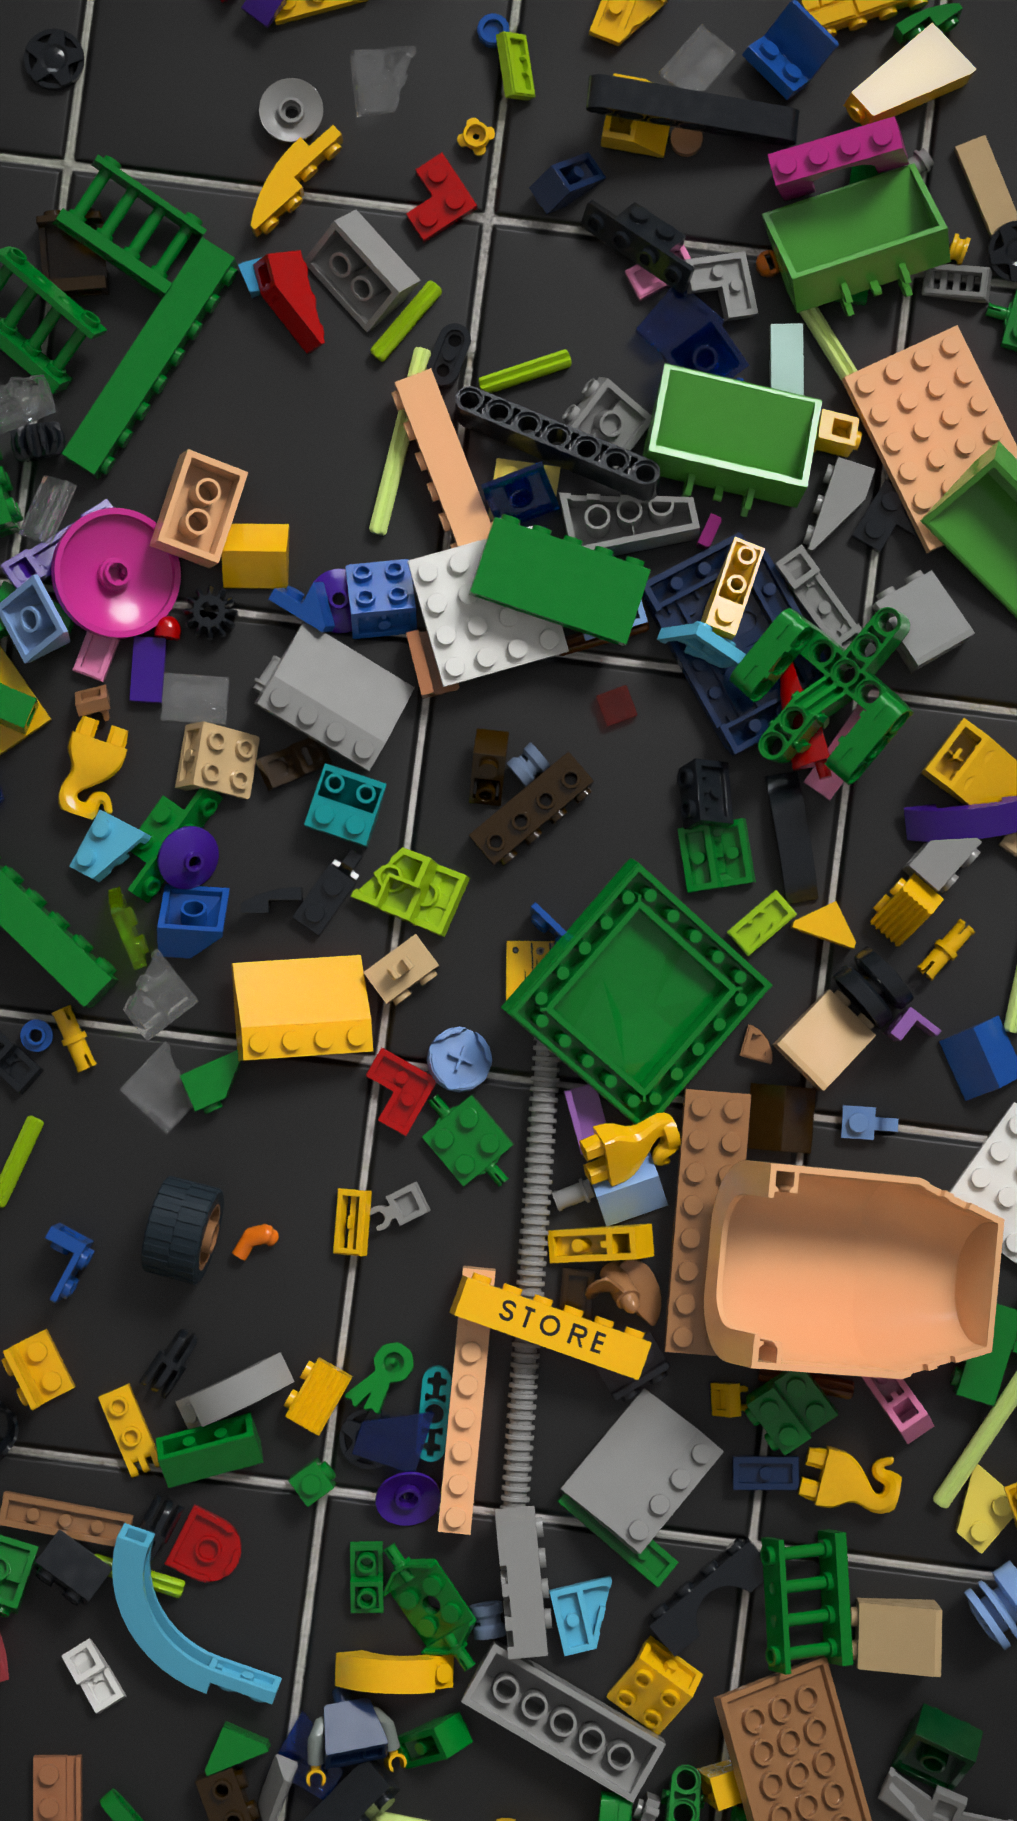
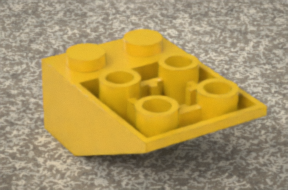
[921,718,1017,805]

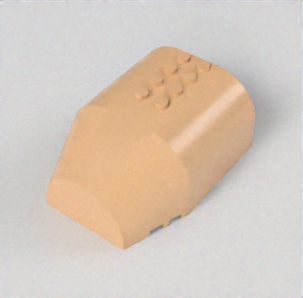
[704,1160,1005,1379]

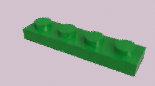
[557,1493,679,1588]

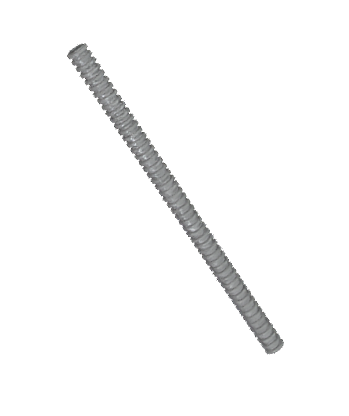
[500,1037,561,1509]

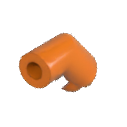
[232,1224,279,1261]

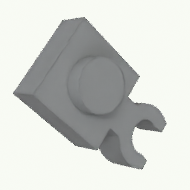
[370,1182,431,1231]
[632,1791,660,1821]

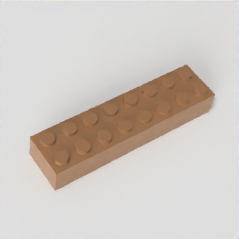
[663,1089,751,1356]

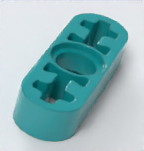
[416,1365,452,1462]

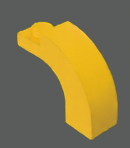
[335,1650,454,1694]

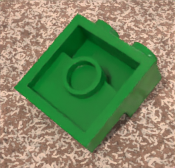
[745,1371,838,1455]
[0,1535,39,1618]

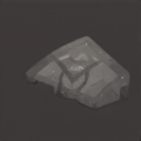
[350,46,416,117]
[0,374,56,435]
[123,948,199,1041]
[120,1041,193,1133]

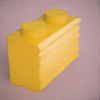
[870,873,944,947]
[283,1357,353,1436]

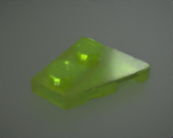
[108,886,150,970]

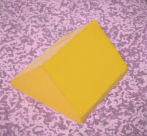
[221,524,289,589]

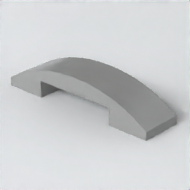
[775,544,876,669]

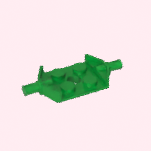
[383,1543,477,1672]

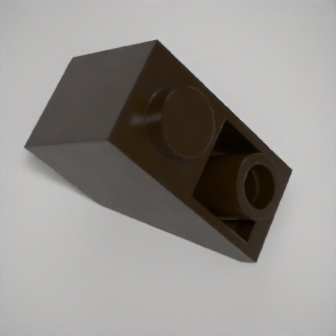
[469,728,509,806]

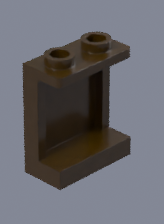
[36,208,110,298]

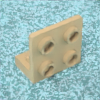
[175,721,260,799]

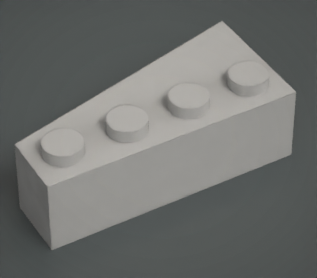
[559,493,700,556]

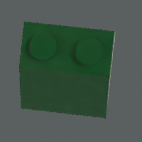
[891,1703,983,1791]

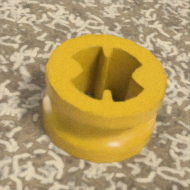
[950,233,971,265]

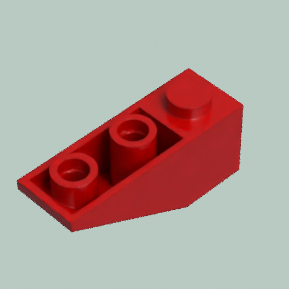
[253,250,325,353]

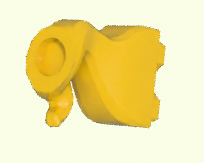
[58,716,128,820]
[579,1112,681,1187]
[797,1446,902,1514]

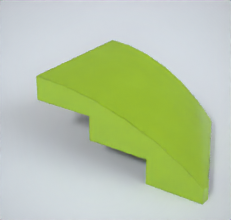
[351,847,470,937]

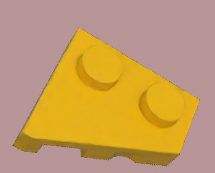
[589,0,668,46]

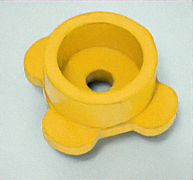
[457,118,495,156]

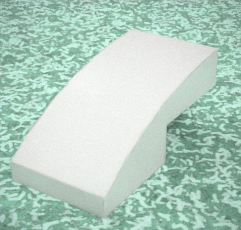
[62,1638,127,1714]

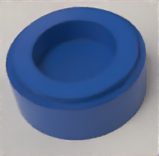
[477,13,509,48]

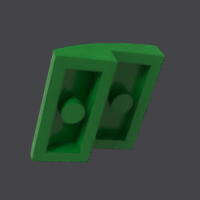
[677,818,756,893]

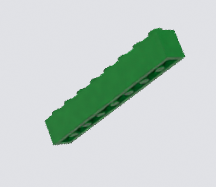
[62,237,238,480]

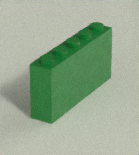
[468,514,651,647]

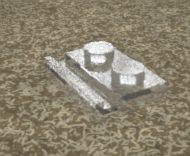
[659,24,737,92]
[18,475,77,545]
[161,673,230,725]

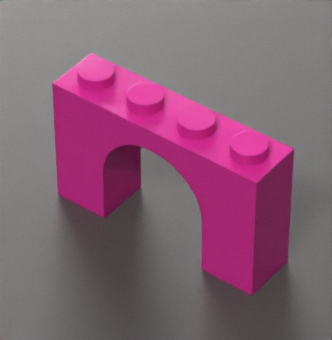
[768,116,909,201]

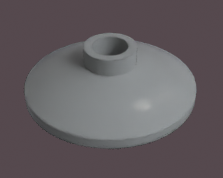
[259,78,323,143]

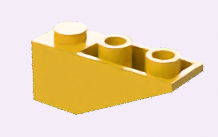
[701,537,765,640]

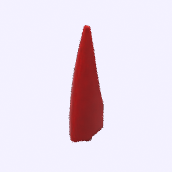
[780,662,832,780]

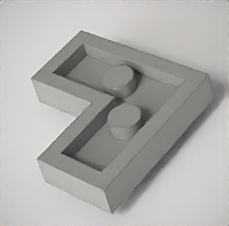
[684,251,759,321]

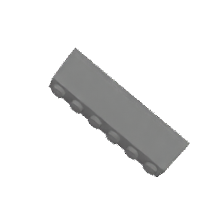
[461,1639,666,1803]

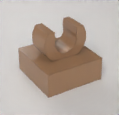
[75,684,110,721]

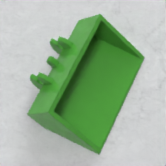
[761,163,951,316]
[643,363,822,517]
[920,441,1017,618]

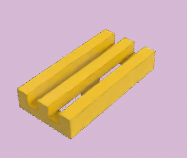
[333,1188,372,1256]

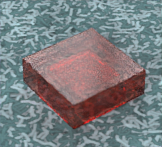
[596,685,638,727]

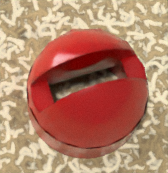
[154,616,181,641]

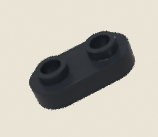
[427,323,471,388]

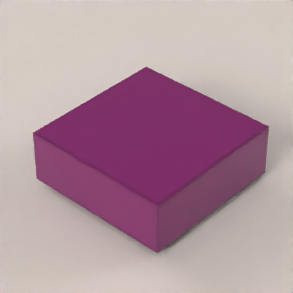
[696,513,722,551]

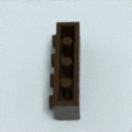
[469,751,594,867]
[195,1765,260,1821]

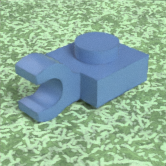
[841,1105,899,1140]

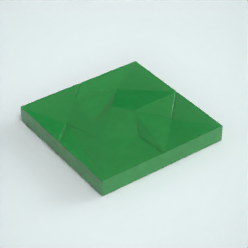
[501,857,772,1124]

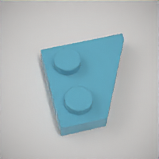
[657,621,746,668]
[69,810,152,882]

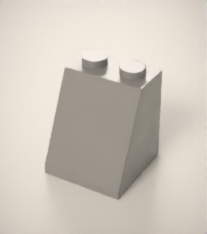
[872,570,975,673]

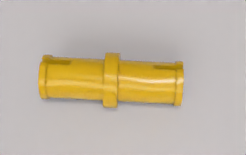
[917,919,975,981]
[51,1005,97,1072]

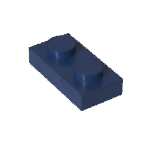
[732,1455,799,1490]

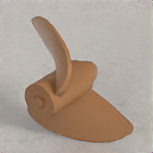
[585,1260,662,1326]

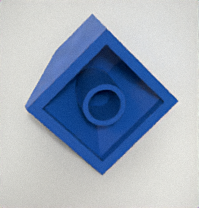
[157,884,230,958]

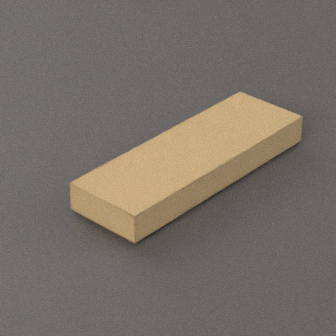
[954,135,1017,237]

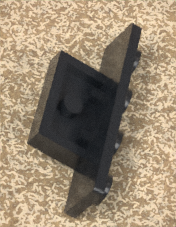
[580,200,694,294]

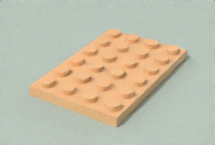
[842,325,1017,553]

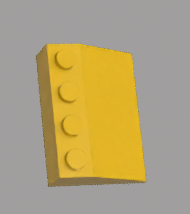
[231,955,373,1061]

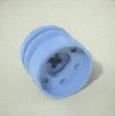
[964,1560,1017,1651]

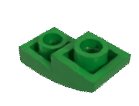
[893,3,963,45]
[350,1541,384,1613]

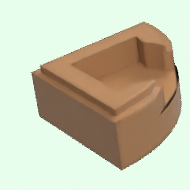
[739,1024,772,1064]

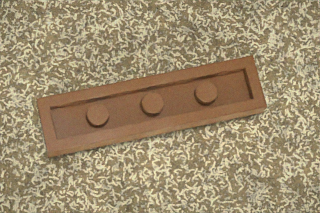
[0,1491,134,1547]

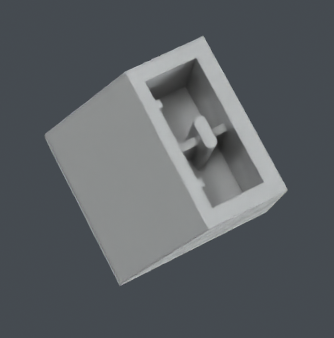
[902,838,982,893]

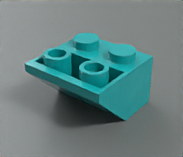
[304,763,387,848]

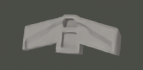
[878,1767,1014,1821]

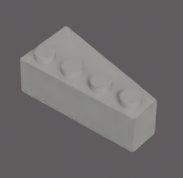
[495,1506,552,1660]

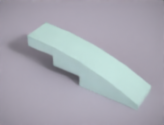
[769,323,804,395]

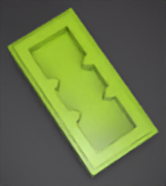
[496,31,536,101]
[727,890,797,957]

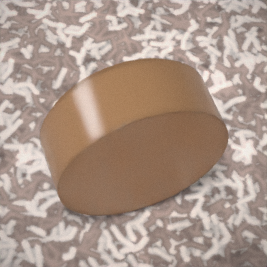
[670,128,703,157]

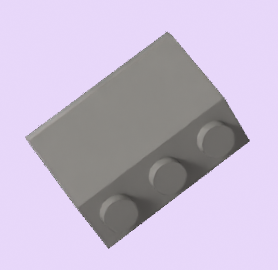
[304,209,421,333]

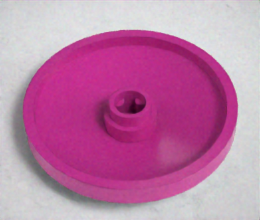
[51,508,181,639]

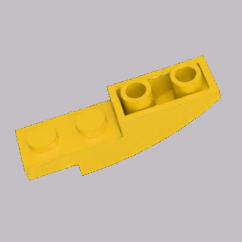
[250,125,343,237]

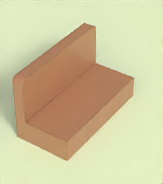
[406,630,459,699]

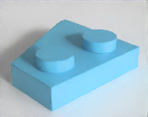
[549,1575,612,1656]

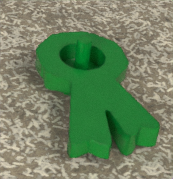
[345,1342,414,1415]

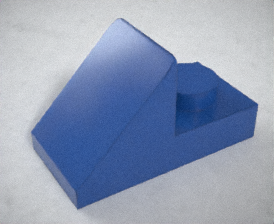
[268,582,335,632]

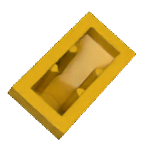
[790,901,856,949]

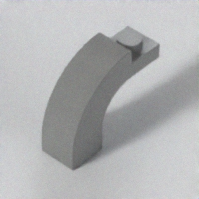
[176,1352,295,1429]

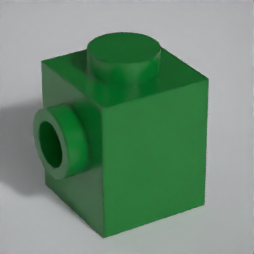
[288,1457,337,1507]

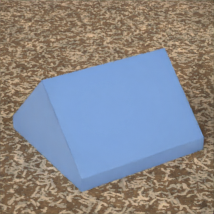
[0,574,70,664]
[592,1151,668,1226]

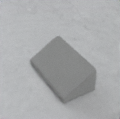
[258,1754,298,1821]

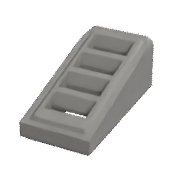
[922,264,992,303]

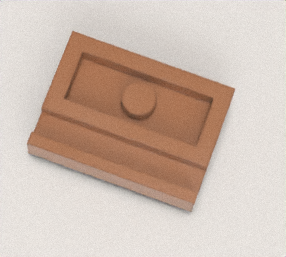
[33,1754,82,1821]

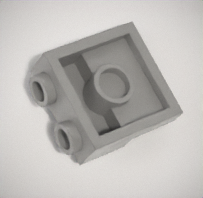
[562,377,652,470]

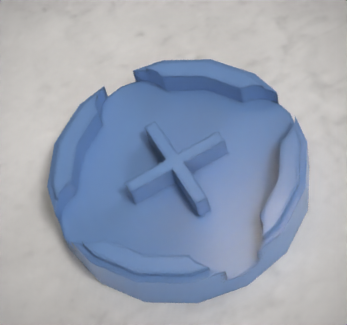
[426,1026,492,1093]

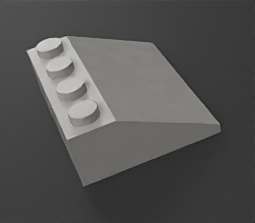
[254,621,415,771]
[560,1388,724,1554]

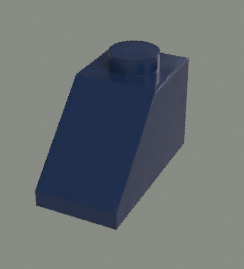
[529,152,606,214]

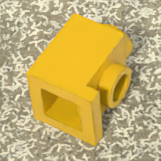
[814,409,862,458]

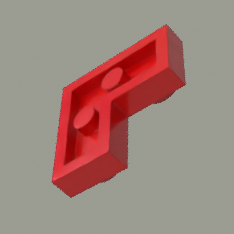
[406,152,478,243]
[366,1047,436,1136]

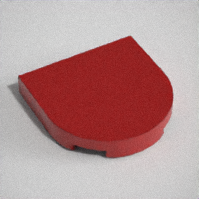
[164,1504,242,1583]

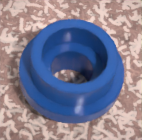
[20,1019,53,1052]

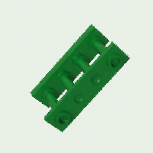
[53,154,207,298]
[0,246,107,394]
[760,1529,853,1675]

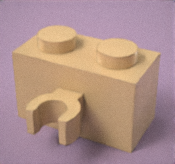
[363,934,439,1005]

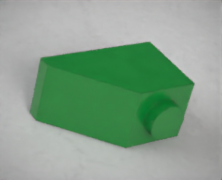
[179,1050,242,1115]
[398,1711,473,1769]

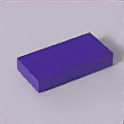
[129,636,167,704]

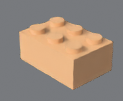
[149,449,248,569]

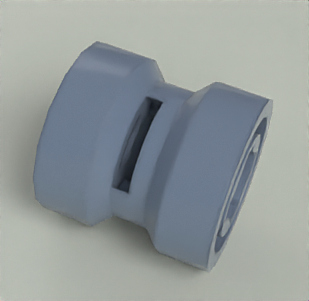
[506,742,551,787]
[470,1600,506,1640]

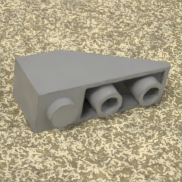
[803,457,875,555]

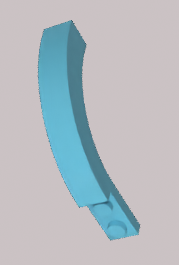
[112,1523,282,1704]

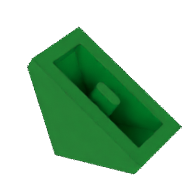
[205,1721,271,1776]

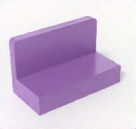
[884,1007,941,1041]
[564,1084,606,1155]

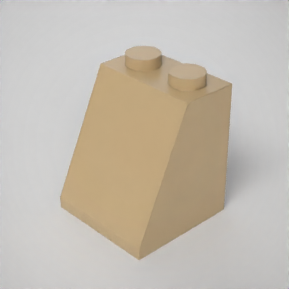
[772,989,876,1091]
[850,1598,943,1677]

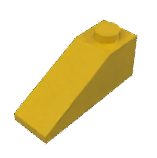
[548,1224,654,1263]

